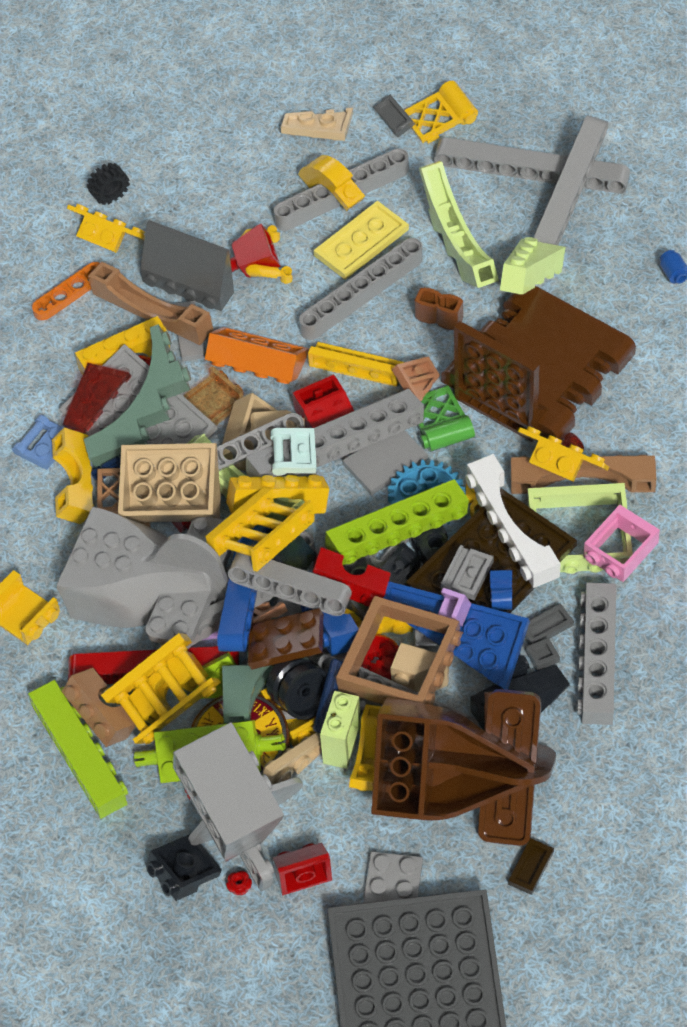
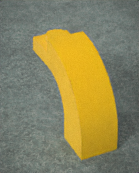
[298,155,365,211]
[349,704,382,791]

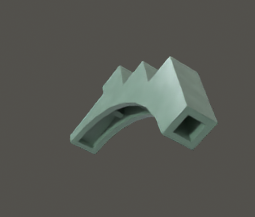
[84,325,191,467]
[222,618,326,723]

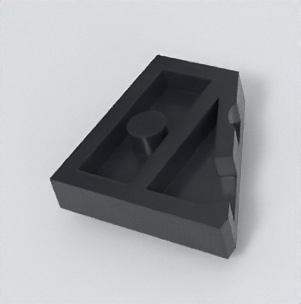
[380,542,421,586]

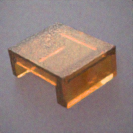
[183,366,244,425]

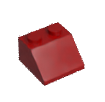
[272,842,332,896]

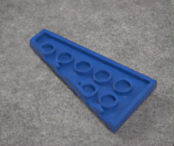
[383,581,530,690]

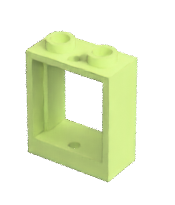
[320,691,361,769]

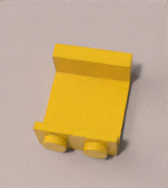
[0,570,60,645]

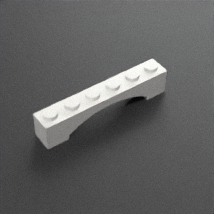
[465,454,560,588]

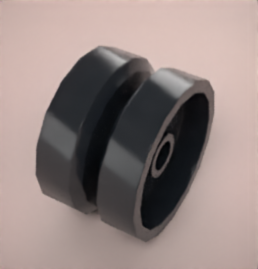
[267,657,328,720]

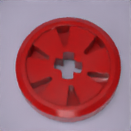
[361,634,399,680]

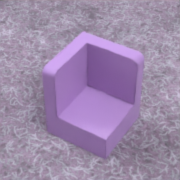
[438,588,471,627]

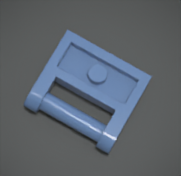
[12,415,63,470]

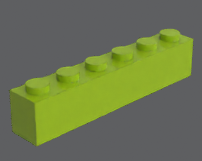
[28,680,128,819]

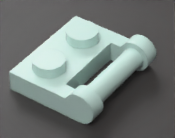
[270,428,317,476]

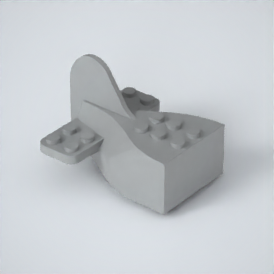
[56,507,232,647]
[173,722,303,892]

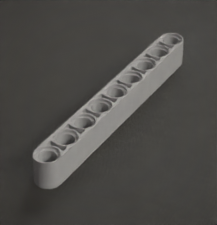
[434,138,630,194]

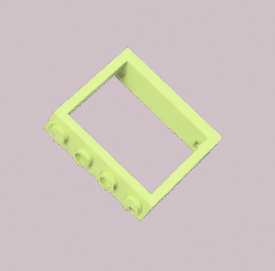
[528,483,633,574]

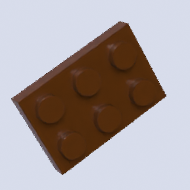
[248,608,324,670]

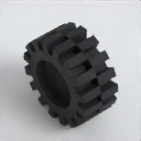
[87,163,130,205]

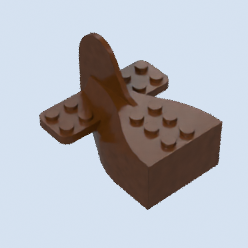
[371,689,556,846]

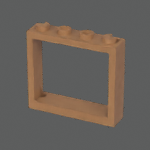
[336,596,463,705]

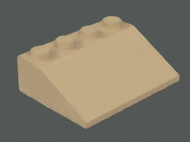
[118,443,221,522]

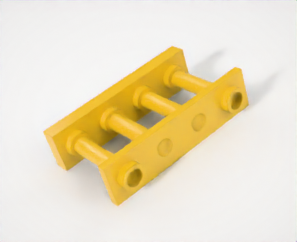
[206,487,315,572]
[101,633,221,745]

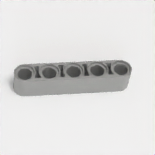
[217,413,304,471]
[228,553,352,616]

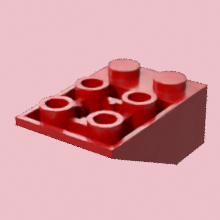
[292,375,354,428]

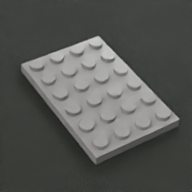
[59,344,218,444]

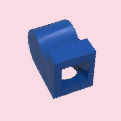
[490,570,512,610]

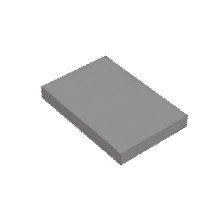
[343,430,428,496]

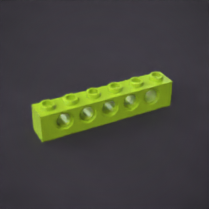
[325,479,469,565]

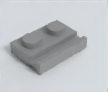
[441,545,494,600]

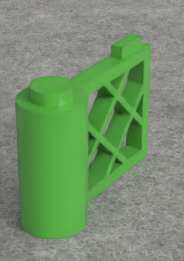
[417,385,475,452]

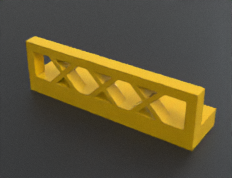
[308,342,404,387]

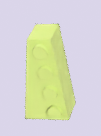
[500,237,566,295]

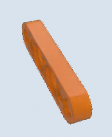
[32,262,100,321]

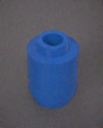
[659,250,687,284]

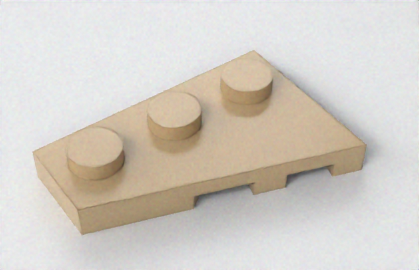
[281,108,353,141]
[263,732,322,785]

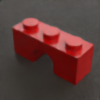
[311,547,391,607]

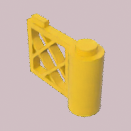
[404,80,478,144]

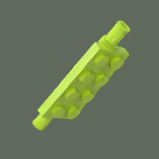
[134,720,286,783]

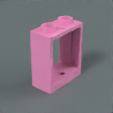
[584,505,660,582]

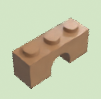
[62,668,135,747]

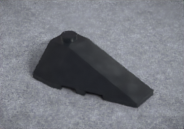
[470,665,570,731]

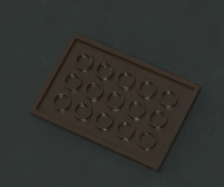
[406,488,577,613]

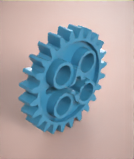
[388,460,465,524]

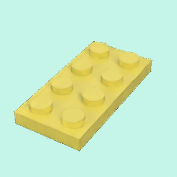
[314,201,409,280]

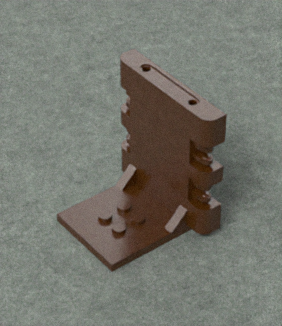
[441,286,636,442]

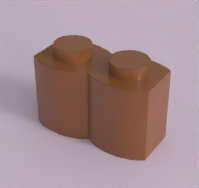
[415,288,464,330]

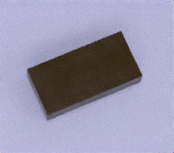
[508,838,554,895]

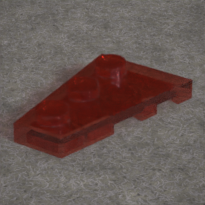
[62,363,132,433]

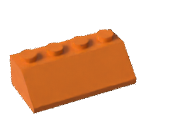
[205,327,310,384]

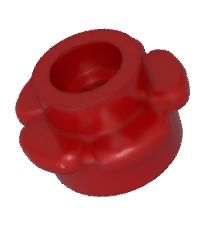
[226,871,252,895]

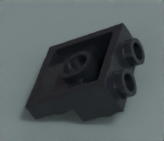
[146,834,222,901]

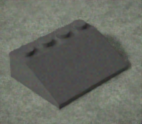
[140,220,234,311]

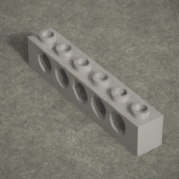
[577,583,616,725]

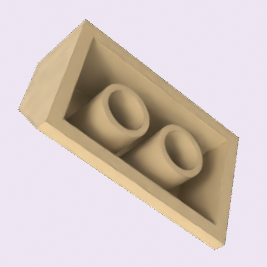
[222,393,278,471]

